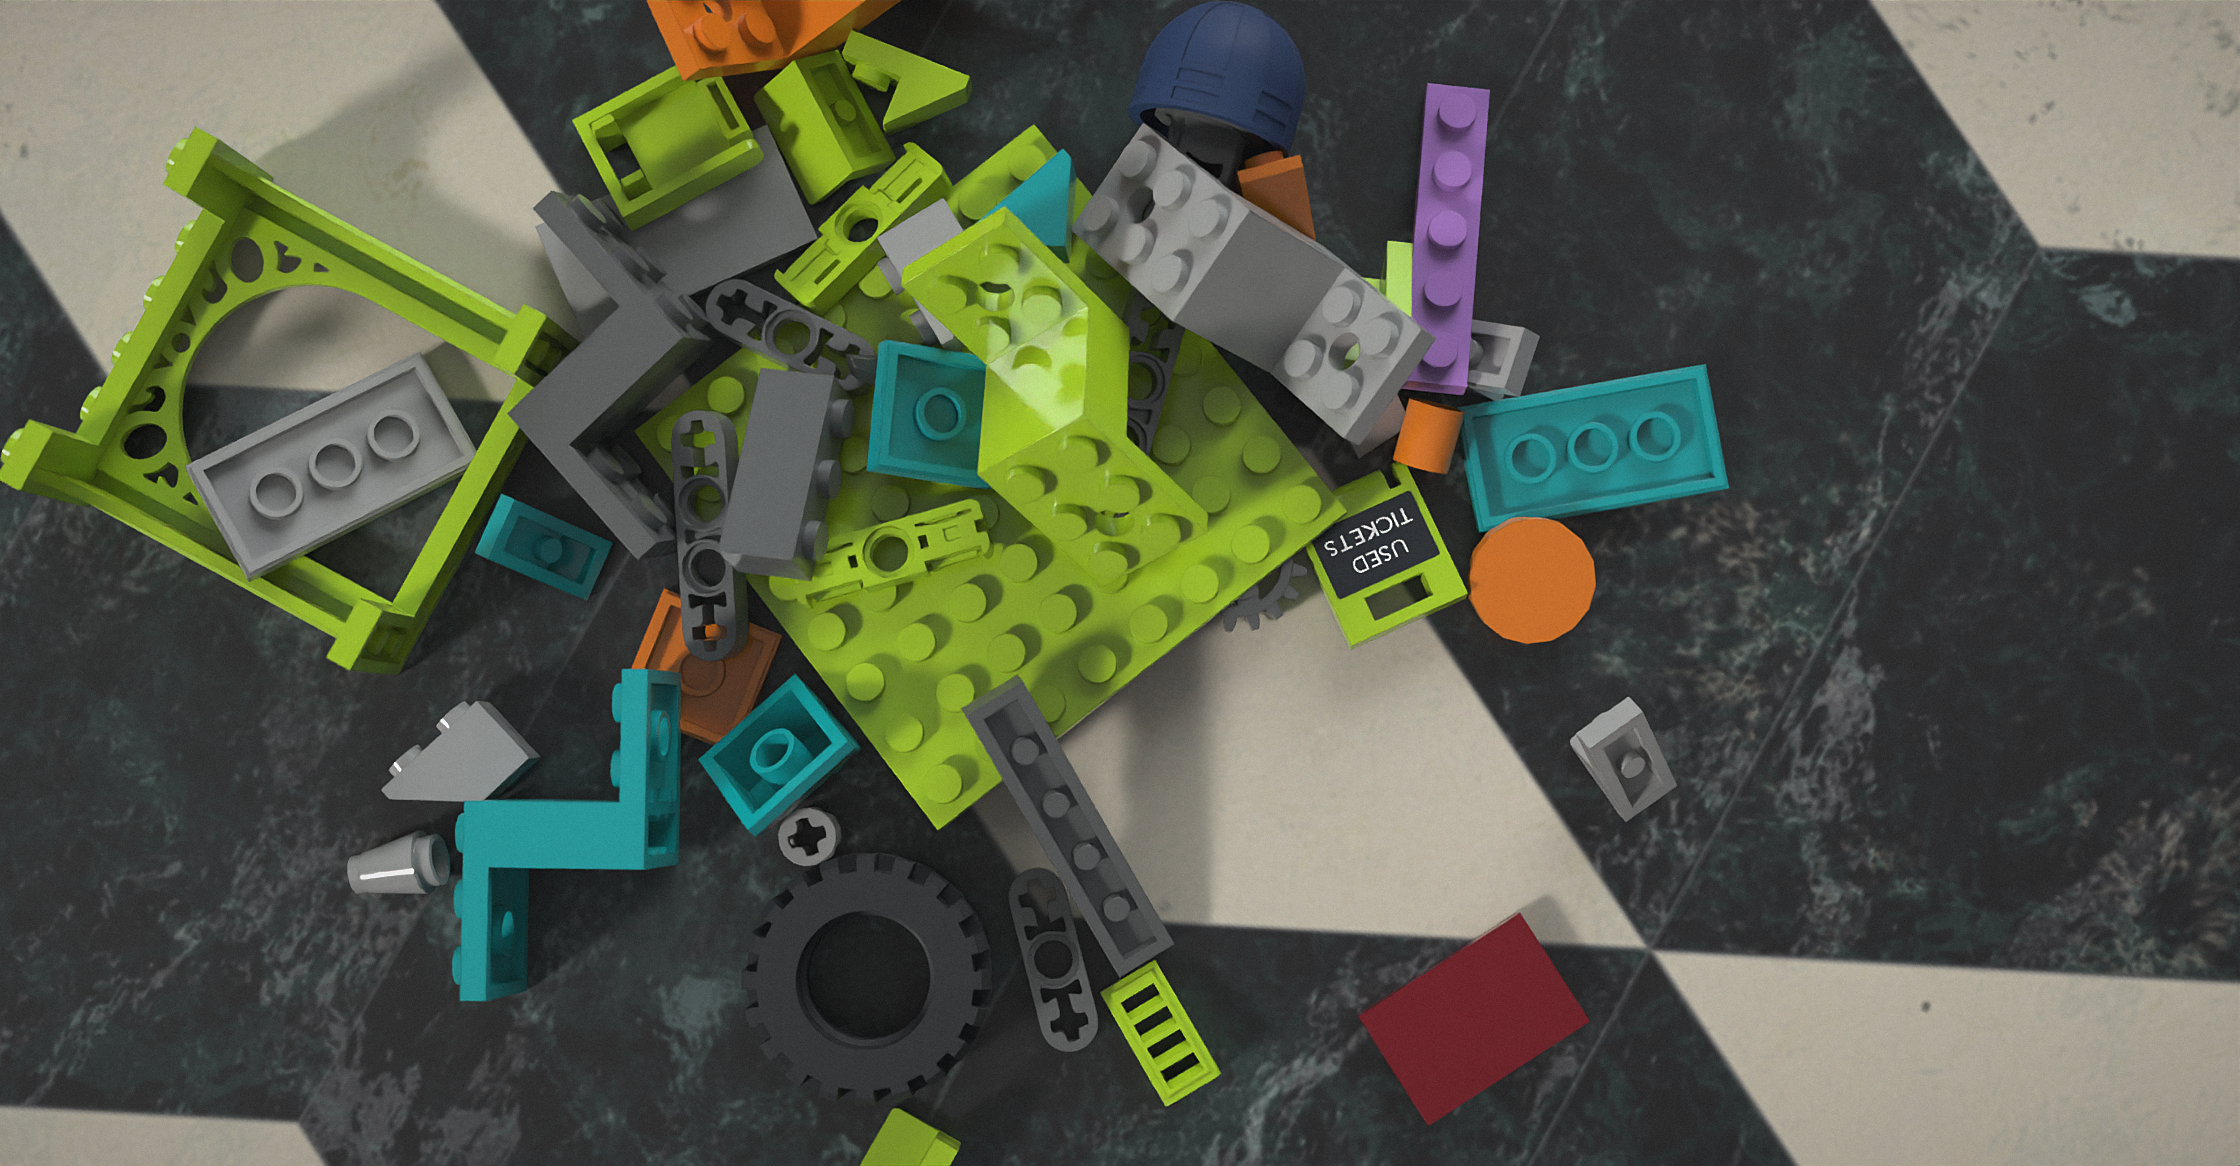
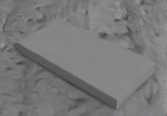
[535,125,818,339]
[185,352,477,583]

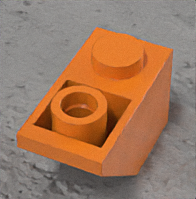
[1232,151,1316,241]

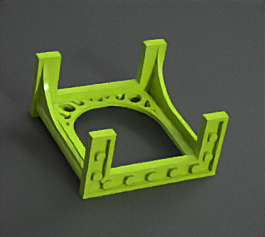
[0,126,581,676]

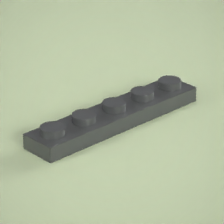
[961,675,1174,977]

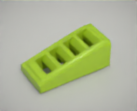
[1100,959,1221,1107]

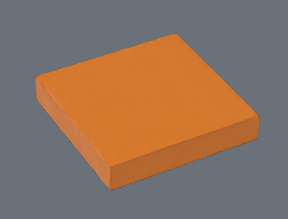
[631,588,784,746]

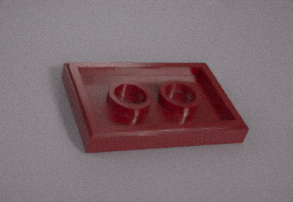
[1357,912,1590,1126]

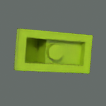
[842,30,973,136]

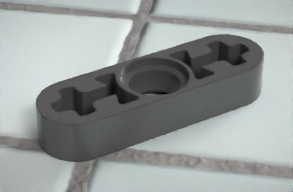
[706,279,877,397]
[1008,867,1098,1052]

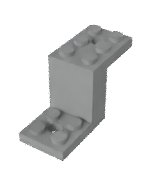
[1071,123,1437,446]

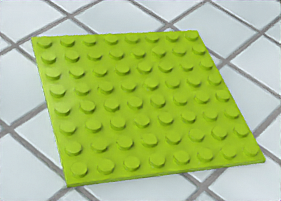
[634,124,1347,831]

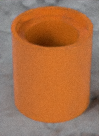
[1393,397,1465,474]

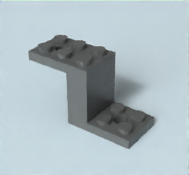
[507,191,716,560]

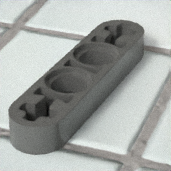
[671,410,749,662]

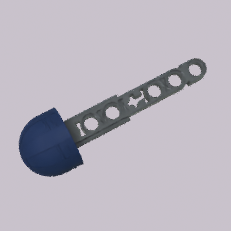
[1113,1,1306,518]

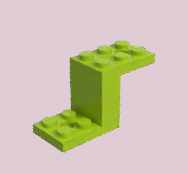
[901,206,1208,587]

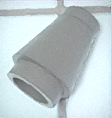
[347,830,450,894]

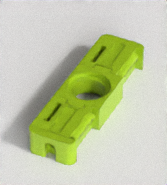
[774,142,952,317]
[793,499,994,609]

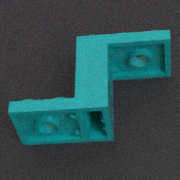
[452,669,682,1001]

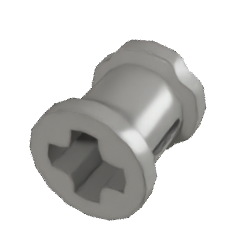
[778,807,842,866]

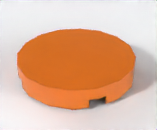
[1467,516,1596,644]

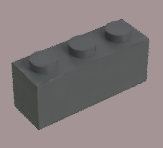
[718,368,855,581]

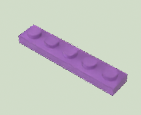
[1401,83,1490,395]

